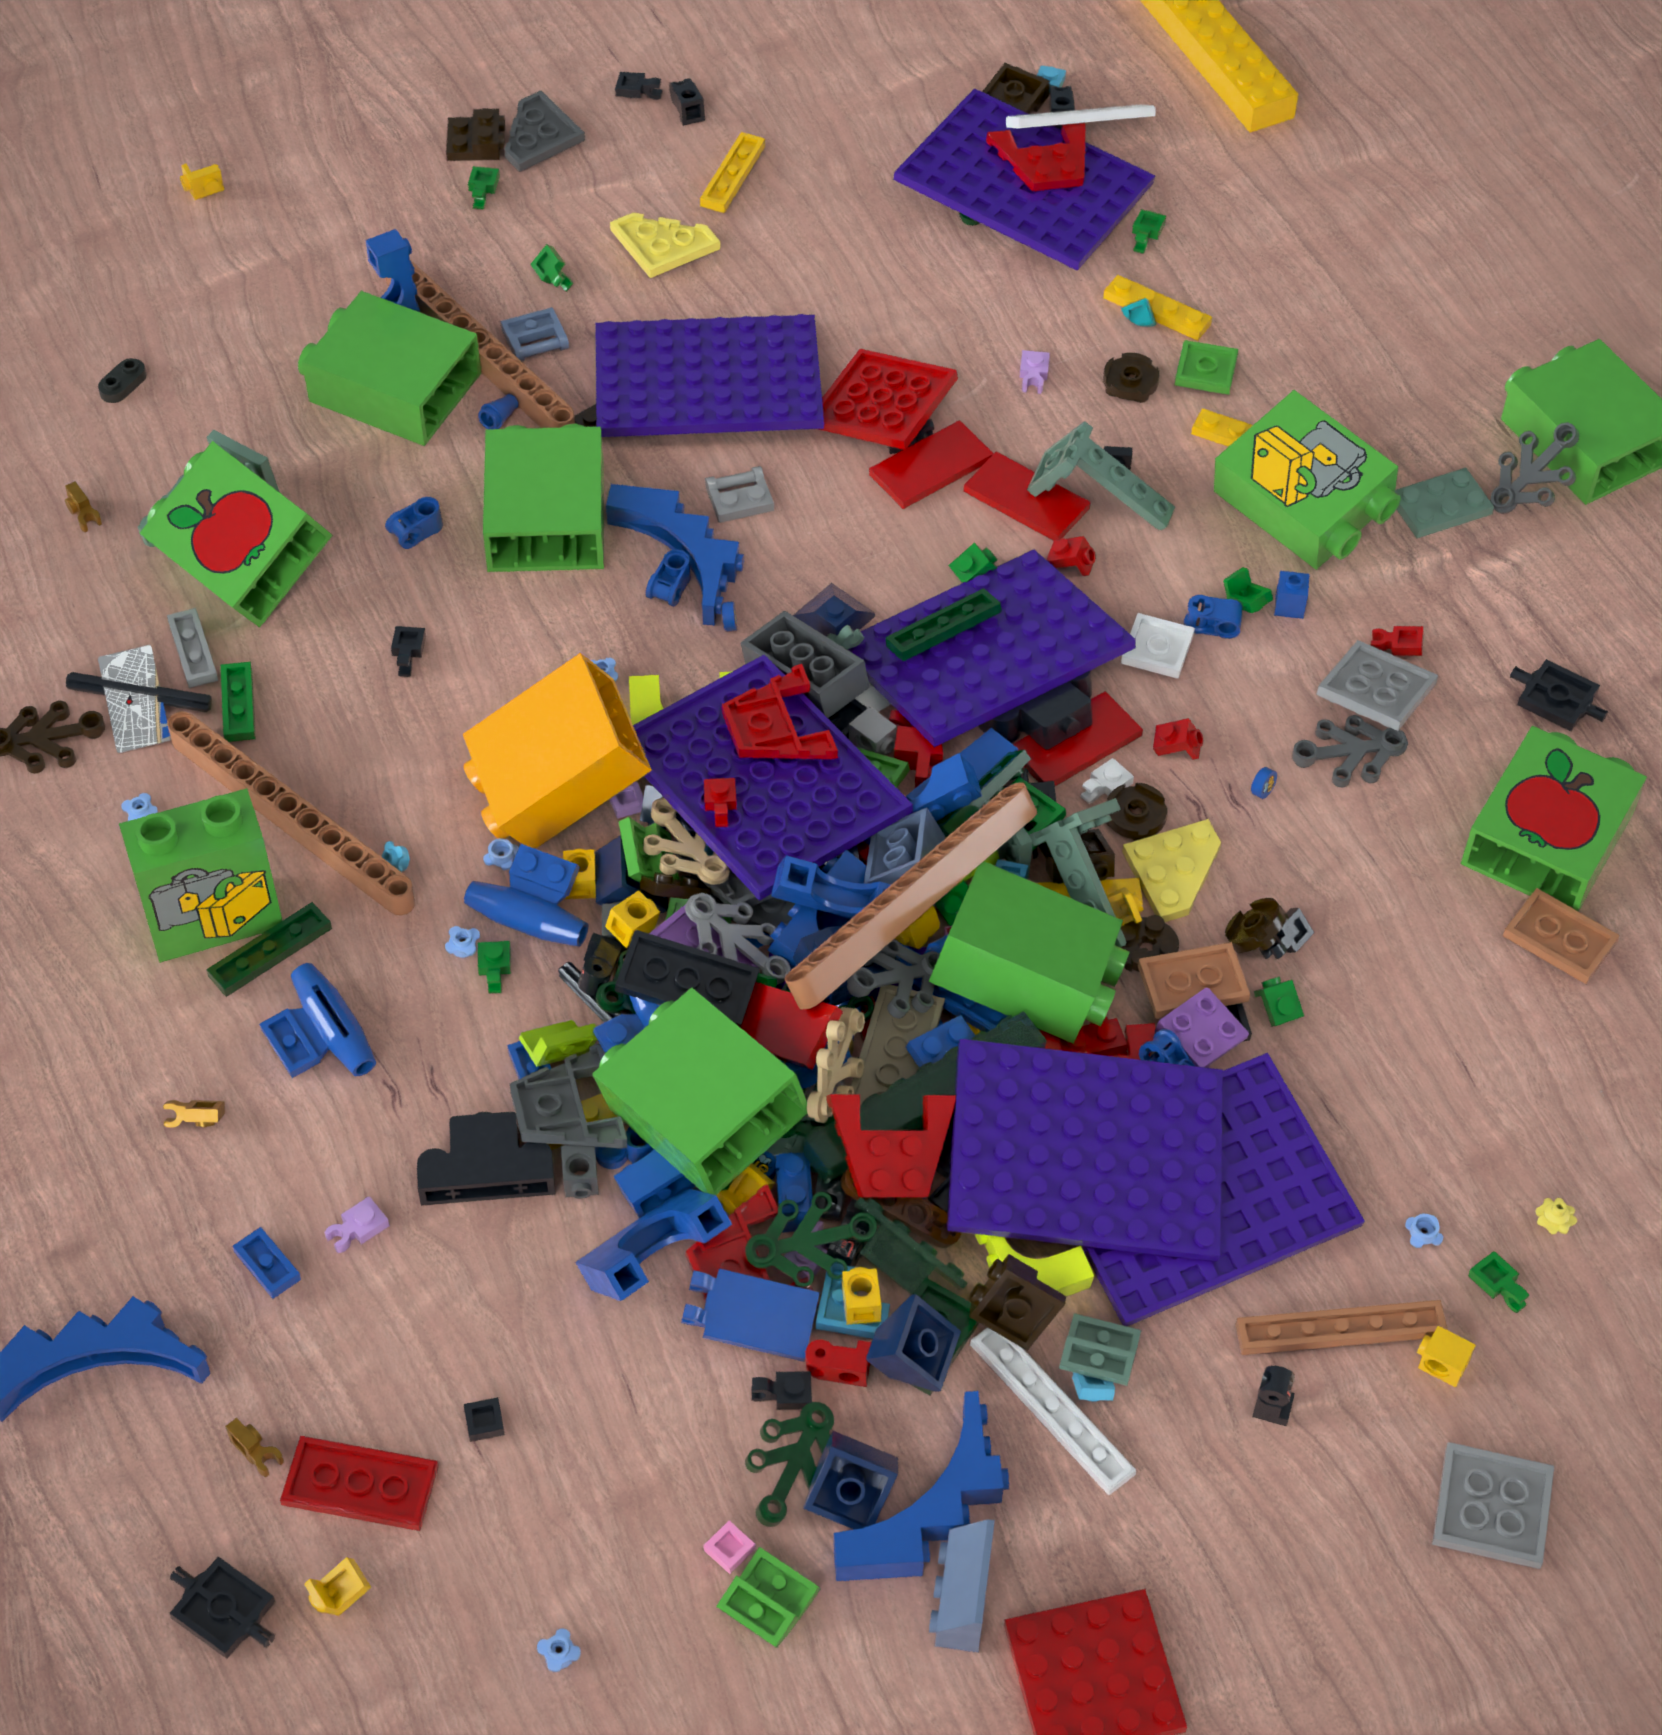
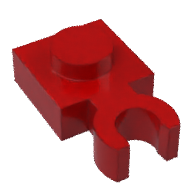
[1371,626,1424,656]

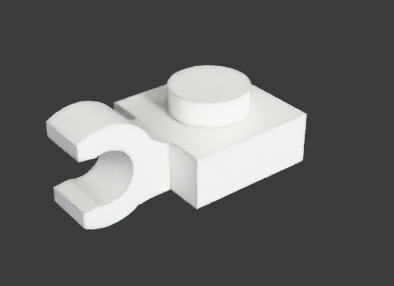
[1081,758,1134,804]

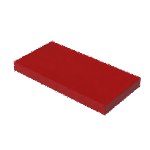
[869,420,994,509]
[963,451,1091,541]
[1013,691,1143,786]
[741,982,844,1070]
[280,1435,439,1531]

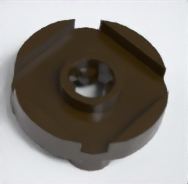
[1103,353,1160,403]
[1106,783,1168,841]
[1225,898,1289,953]
[1120,915,1179,972]

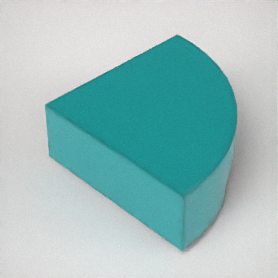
[1121,298,1156,327]

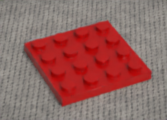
[818,349,958,450]
[1004,1589,1187,1735]

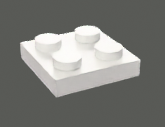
[1121,613,1195,679]

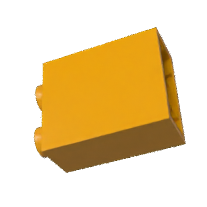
[463,653,652,849]

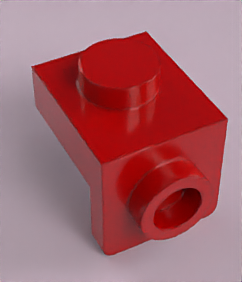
[1047,536,1096,576]
[1153,718,1203,760]

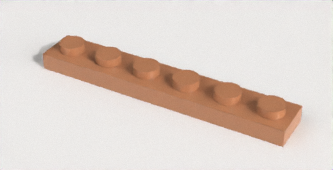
[1235,1300,1448,1355]

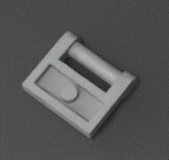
[705,466,774,523]

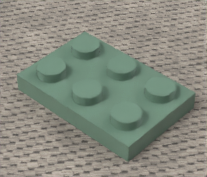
[1395,468,1494,538]

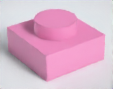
[704,1521,755,1574]

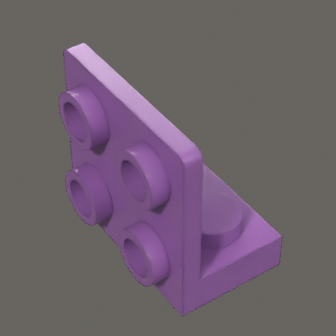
[1154,988,1249,1068]

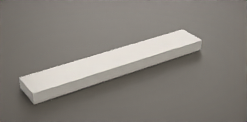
[1006,104,1156,128]
[970,1327,1136,1495]

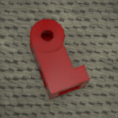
[805,1339,872,1387]

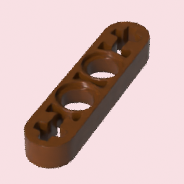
[841,1168,962,1248]

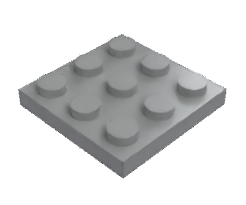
[1316,640,1438,731]
[1432,1442,1554,1569]

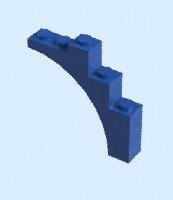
[606,484,744,626]
[0,1296,211,1422]
[833,1391,1009,1581]

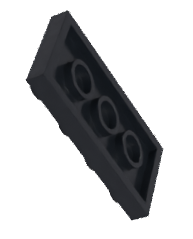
[615,930,760,1028]

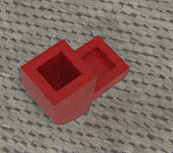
[894,726,943,788]

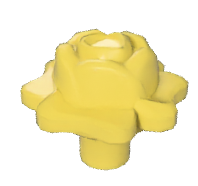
[1535,1198,1577,1234]

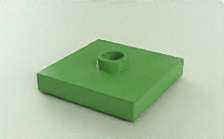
[1174,340,1239,395]

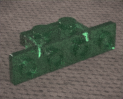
[853,1197,968,1295]

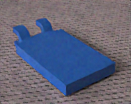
[681,1269,820,1362]

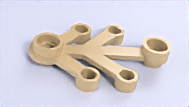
[643,798,729,885]
[807,1007,865,1123]

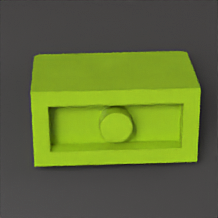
[519,1020,597,1067]

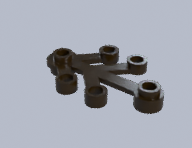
[0,700,105,774]

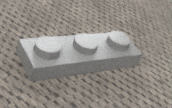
[167,608,218,688]

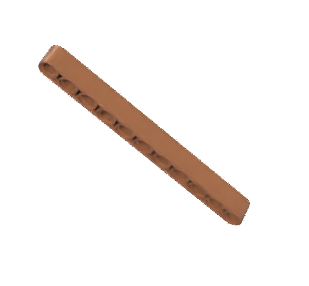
[386,260,575,428]
[167,711,415,915]
[784,783,1037,1009]

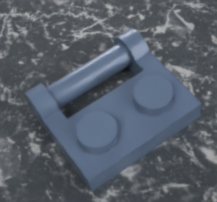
[500,307,569,362]

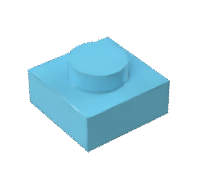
[1037,65,1066,93]
[1072,1372,1115,1402]

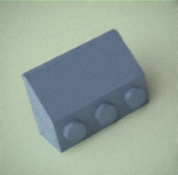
[864,808,945,885]
[929,1519,995,1652]

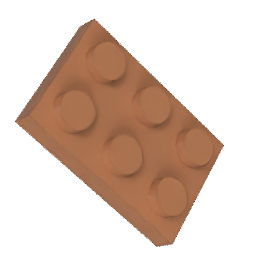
[1503,888,1620,984]
[1138,942,1250,1019]

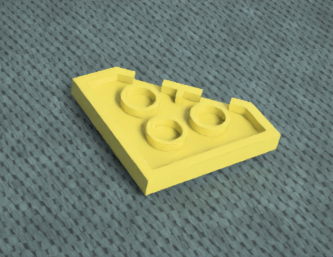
[610,212,720,278]
[1122,819,1221,922]

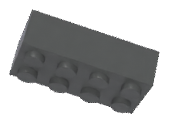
[740,611,870,718]

